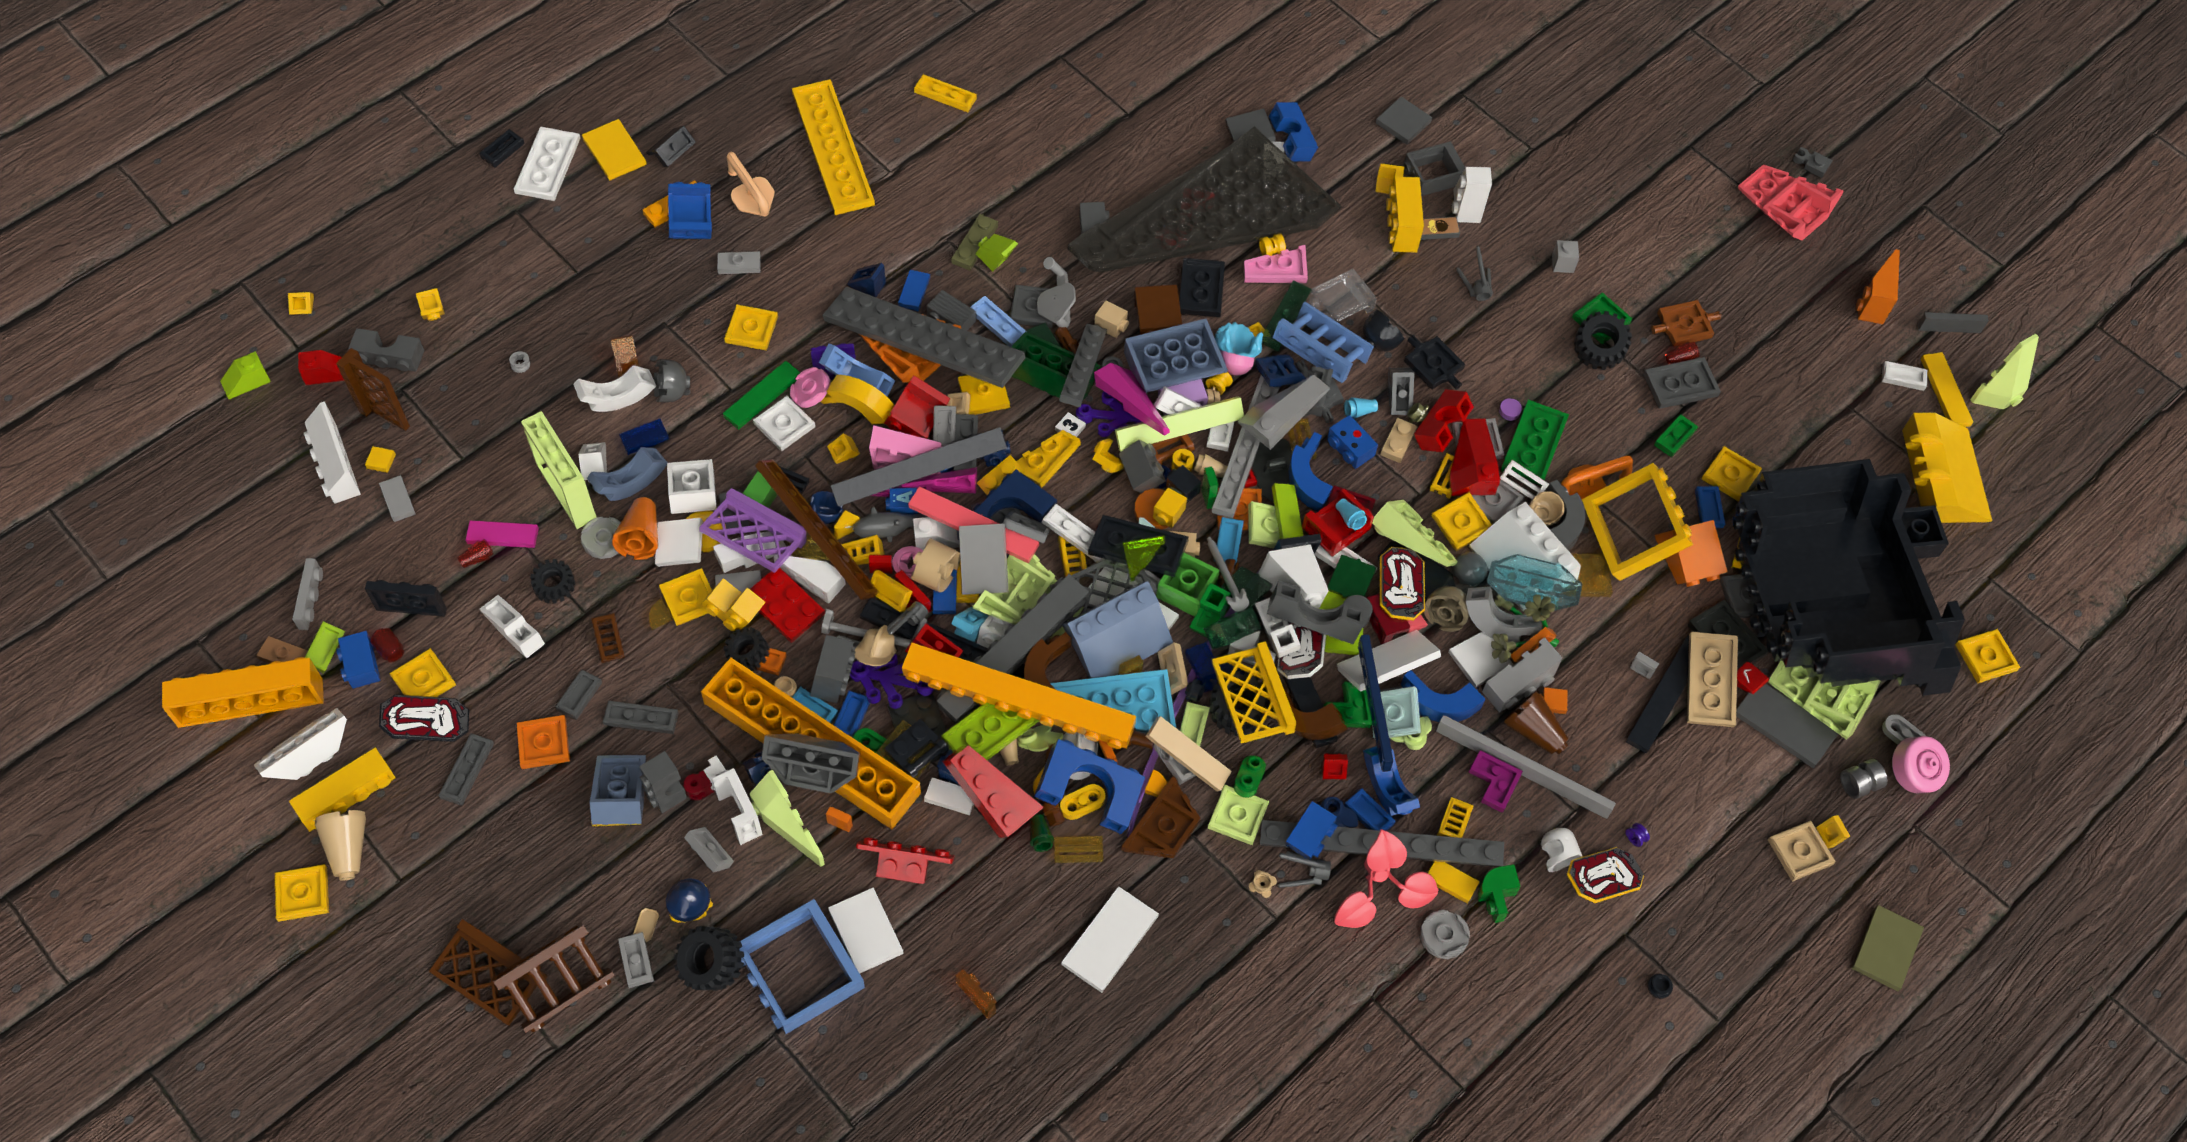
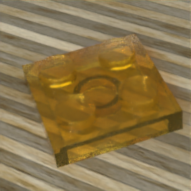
[1565,554,1613,597]

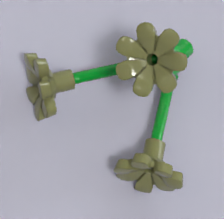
[1491,587,1559,663]

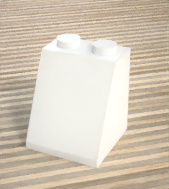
[1258,545,1329,609]

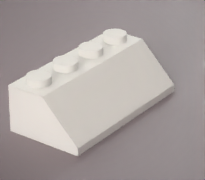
[304,401,361,504]

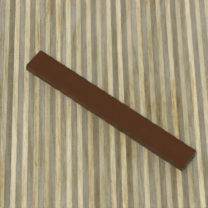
[755,460,879,600]

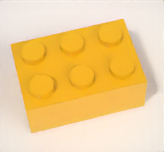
[1386,177,1424,252]

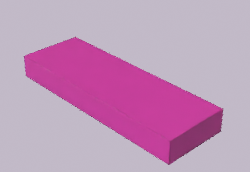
[466,521,539,548]

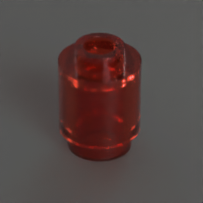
[371,628,404,663]

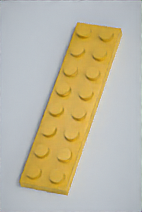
[792,79,875,215]

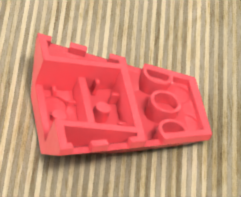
[1738,164,1844,241]

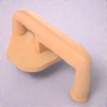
[727,151,774,216]

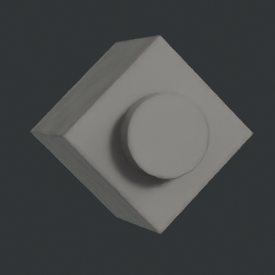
[1552,240,1579,273]

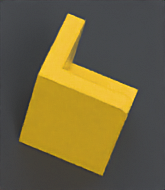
[1375,164,1404,194]

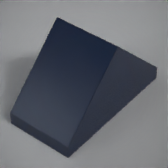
[847,262,886,297]

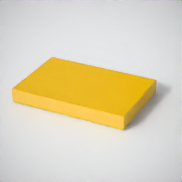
[582,119,647,181]

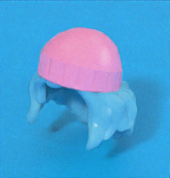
[1215,322,1263,376]

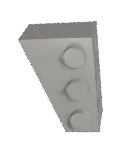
[1482,637,1562,713]

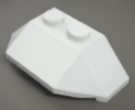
[254,708,347,780]

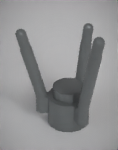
[1456,246,1493,301]
[887,601,928,654]
[1278,851,1331,888]

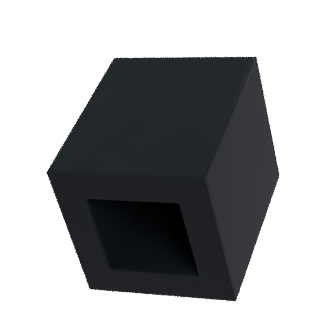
[1166,465,1201,504]

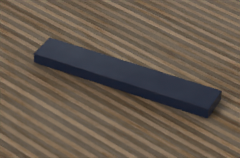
[1358,634,1394,772]

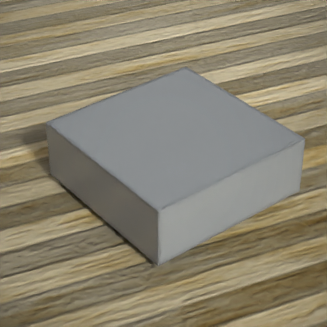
[1630,652,1659,679]

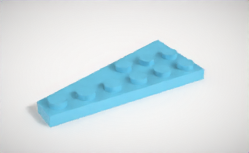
[1050,669,1176,732]

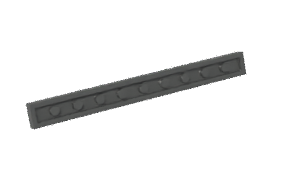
[1260,820,1504,867]

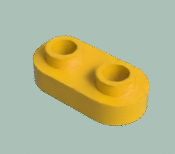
[1060,784,1105,820]

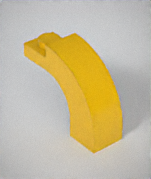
[820,375,894,424]

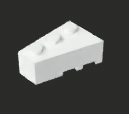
[1452,167,1492,223]

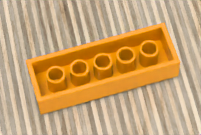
[162,657,324,728]

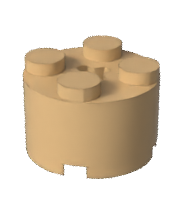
[911,538,960,592]

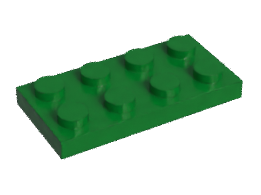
[1500,400,1569,486]

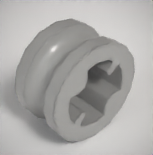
[509,351,530,373]

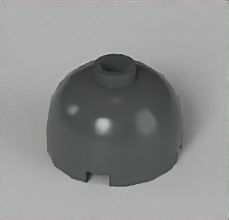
[653,359,690,403]

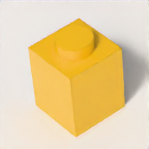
[1153,488,1187,528]

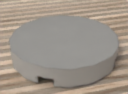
[581,516,621,559]
[1420,910,1470,959]

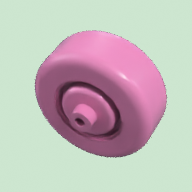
[1892,736,1950,793]

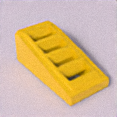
[841,535,884,565]
[1058,535,1087,577]
[1437,797,1473,838]

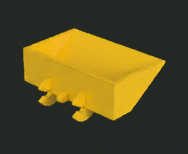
[1902,413,1992,523]

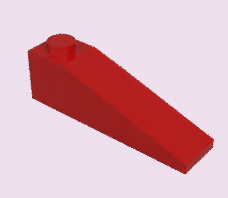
[1449,419,1500,496]

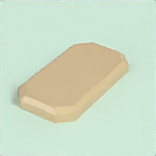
[633,908,659,942]

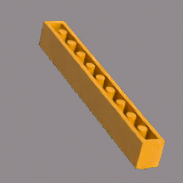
[902,643,1136,749]

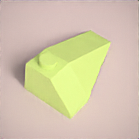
[1373,500,1457,567]

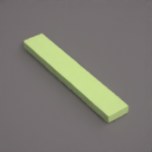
[1115,396,1244,452]

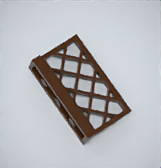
[336,348,410,431]
[429,919,548,1026]

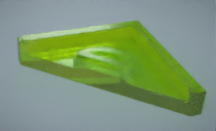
[1123,535,1165,582]

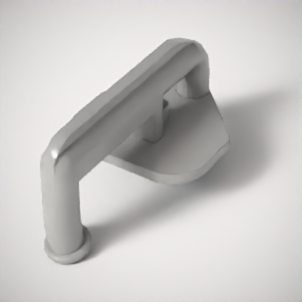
[1037,257,1076,328]

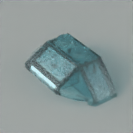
[1487,554,1583,611]

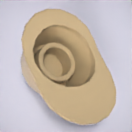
[855,625,897,666]

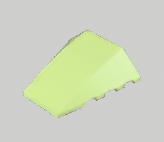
[972,554,1084,639]
[1768,661,1881,740]

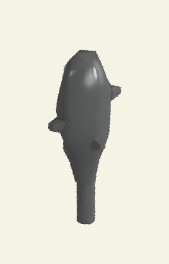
[853,507,928,542]

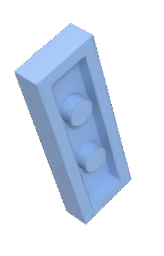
[971,296,1027,347]

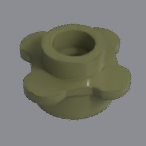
[1407,403,1429,423]

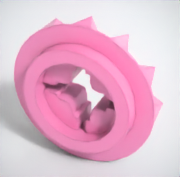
[892,546,923,578]

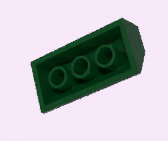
[1011,331,1101,402]

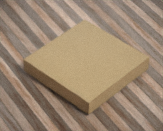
[1768,821,1836,881]

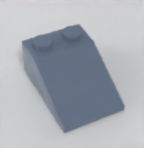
[590,755,646,825]

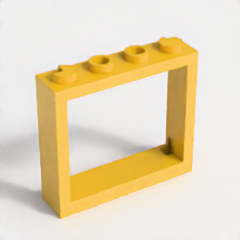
[1581,463,1693,581]

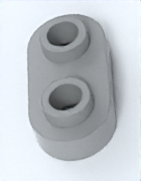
[1882,715,1926,744]

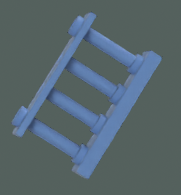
[1273,302,1374,383]

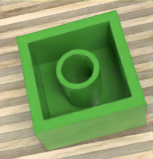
[1156,553,1219,617]

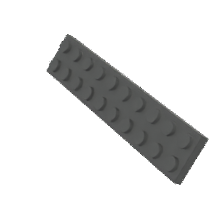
[823,287,1025,388]

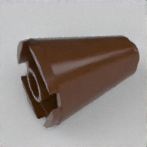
[1503,690,1568,754]

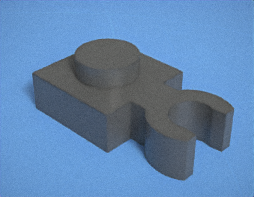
[1793,147,1833,178]

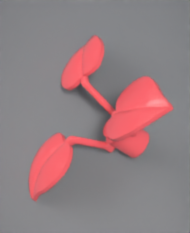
[1334,829,1439,928]

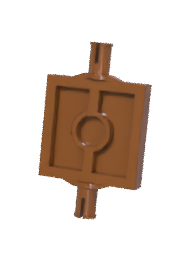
[1651,300,1721,347]

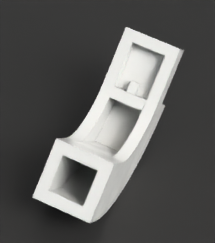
[573,365,656,412]
[1255,598,1301,658]

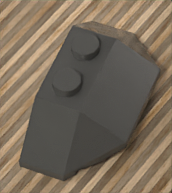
[762,733,860,793]

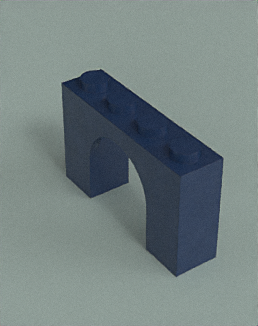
[957,469,1057,558]

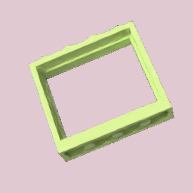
[521,411,596,529]

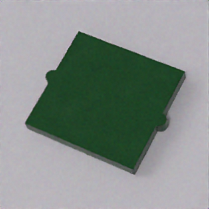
[1327,554,1376,599]

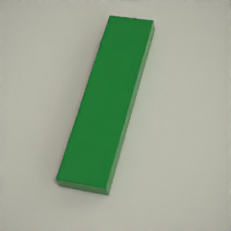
[723,361,801,430]

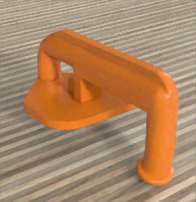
[1561,456,1633,499]

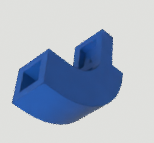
[1289,432,1333,512]
[1401,670,1485,722]
[1363,746,1420,816]

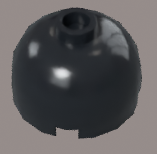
[1363,309,1404,352]

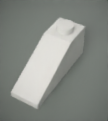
[774,554,846,604]

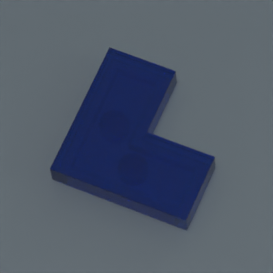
[1185,642,1246,692]

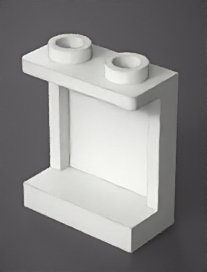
[712,768,763,845]

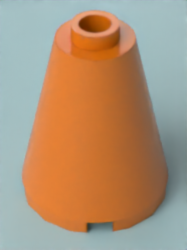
[612,497,658,560]

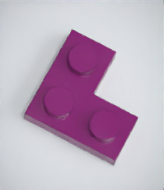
[1469,750,1523,813]

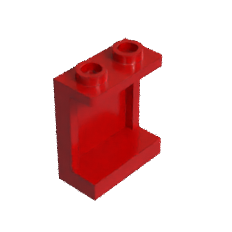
[884,375,950,439]
[1302,489,1374,557]

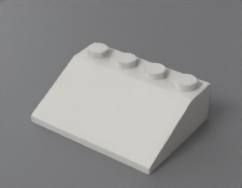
[1469,502,1581,611]

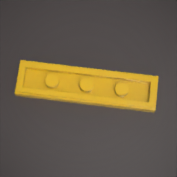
[1920,352,1973,427]

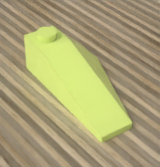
[1970,334,2039,409]
[750,770,825,867]

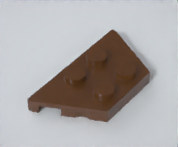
[1121,776,1201,859]

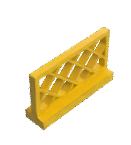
[1212,641,1296,744]

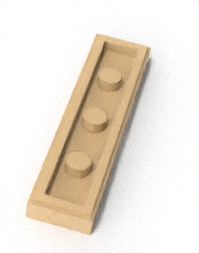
[1145,716,1232,791]

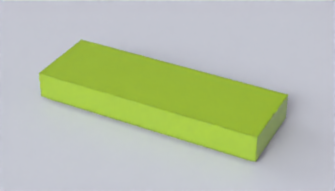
[1271,483,1303,539]

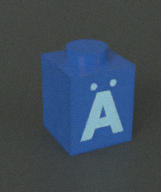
[885,488,918,514]

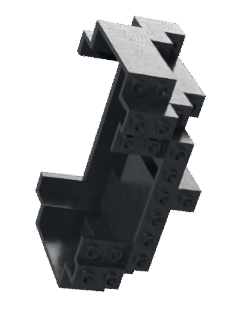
[1732,459,1965,696]

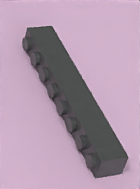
[937,574,1089,724]

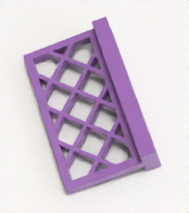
[699,488,806,573]

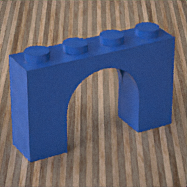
[1034,739,1145,834]

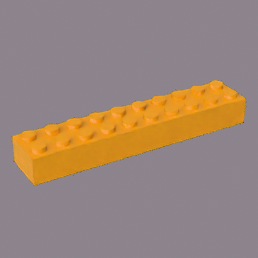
[701,658,921,830]

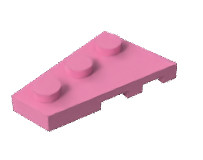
[1244,245,1308,283]

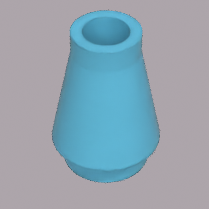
[1344,397,1378,419]
[1336,499,1367,530]

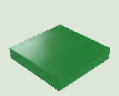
[1572,292,1633,345]

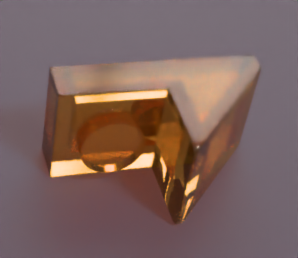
[611,335,639,378]

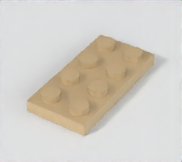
[1687,632,1738,727]

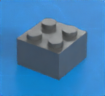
[810,635,856,703]

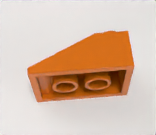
[1856,249,1900,324]

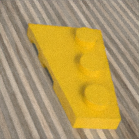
[1016,430,1081,488]

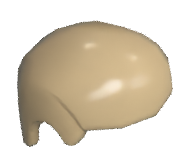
[1529,491,1564,526]

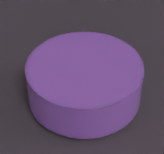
[1499,398,1522,421]

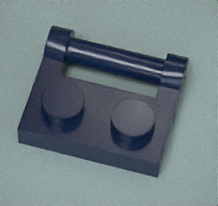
[1256,354,1306,387]

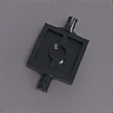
[1404,335,1465,390]

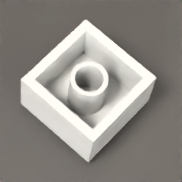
[667,459,717,514]

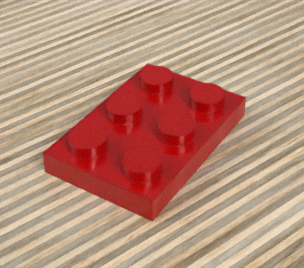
[750,568,825,643]

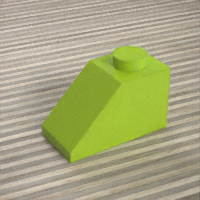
[976,234,1018,272]
[220,351,271,399]

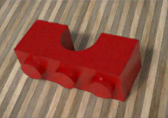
[1414,389,1474,453]

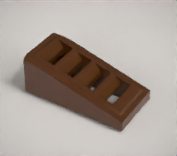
[591,613,625,663]

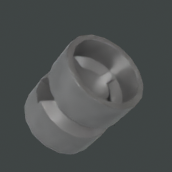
[1840,759,1888,799]

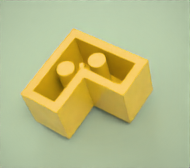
[702,578,765,631]

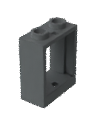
[1403,141,1465,196]

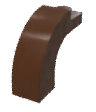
[1024,632,1072,690]
[1282,685,1348,740]

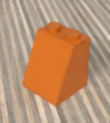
[1655,520,1728,587]

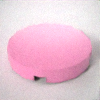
[790,367,830,408]

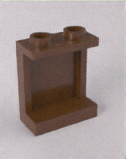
[1134,285,1182,335]

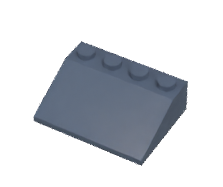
[1124,319,1228,393]
[1062,581,1173,679]

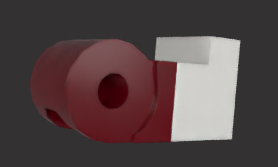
[683,756,726,800]

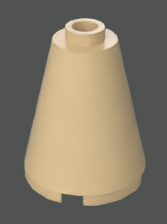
[315,810,366,881]

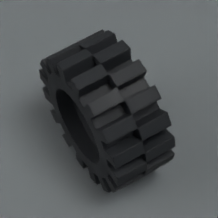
[530,559,575,604]
[724,627,770,671]

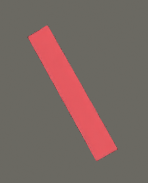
[908,486,1039,563]

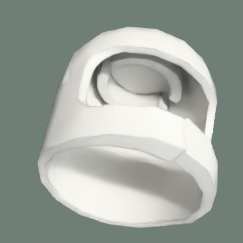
[1541,828,1583,872]

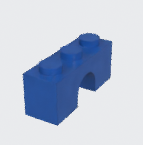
[1269,102,1318,162]

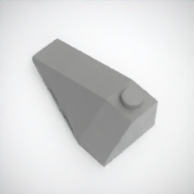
[1238,375,1330,450]

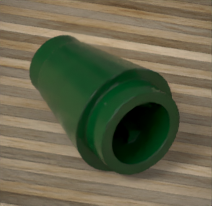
[1030,814,1054,852]

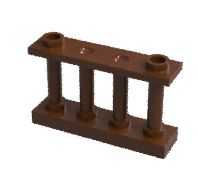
[492,922,615,1033]

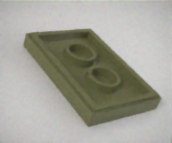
[1852,905,1924,991]

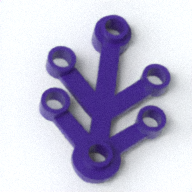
[1076,391,1142,437]
[850,654,934,709]

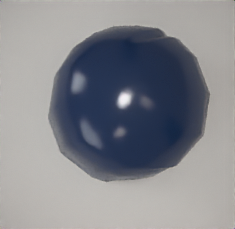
[810,491,843,524]

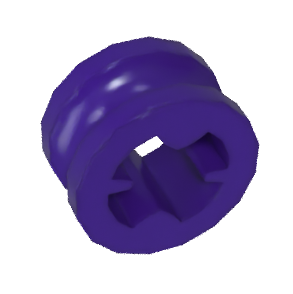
[1626,823,1650,847]

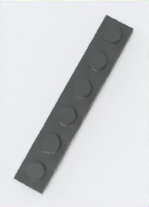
[1059,324,1107,407]

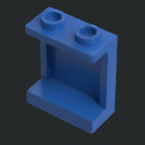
[668,182,712,239]

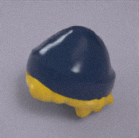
[666,878,713,923]

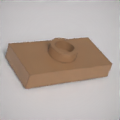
[256,636,308,663]

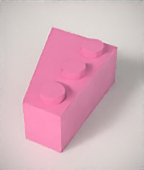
[869,425,942,476]

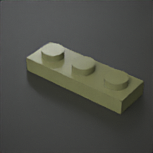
[951,214,998,271]

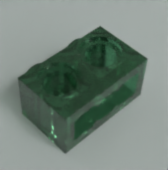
[1203,607,1261,650]

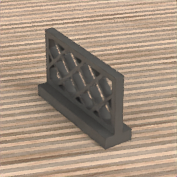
[1050,559,1157,620]

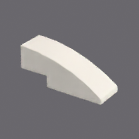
[713,532,786,573]
[480,595,545,658]

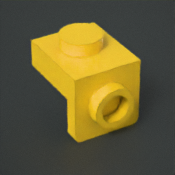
[416,288,445,321]
[1093,438,1124,473]

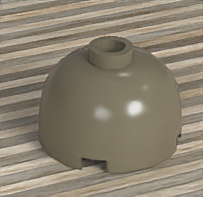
[1424,586,1469,632]

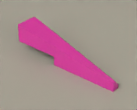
[1094,363,1170,436]
[870,467,977,497]

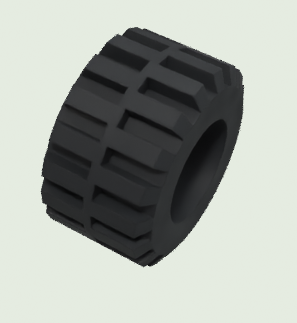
[1574,311,1632,370]
[1209,671,1270,736]
[674,926,744,991]

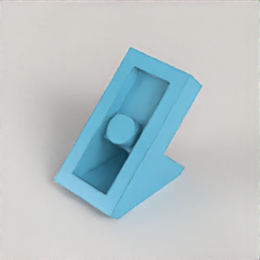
[951,607,988,642]

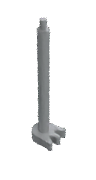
[1207,537,1249,612]
[821,609,911,647]

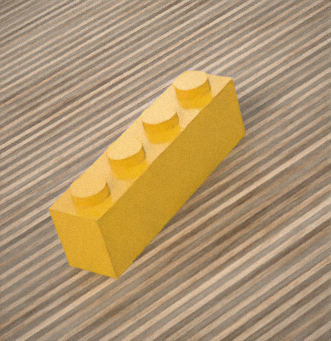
[289,747,395,832]

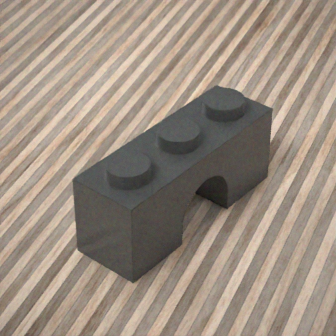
[348,328,424,372]
[639,751,687,813]

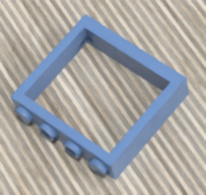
[740,899,865,1034]

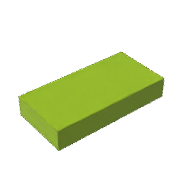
[305,621,345,673]

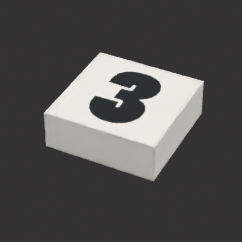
[1055,412,1086,437]

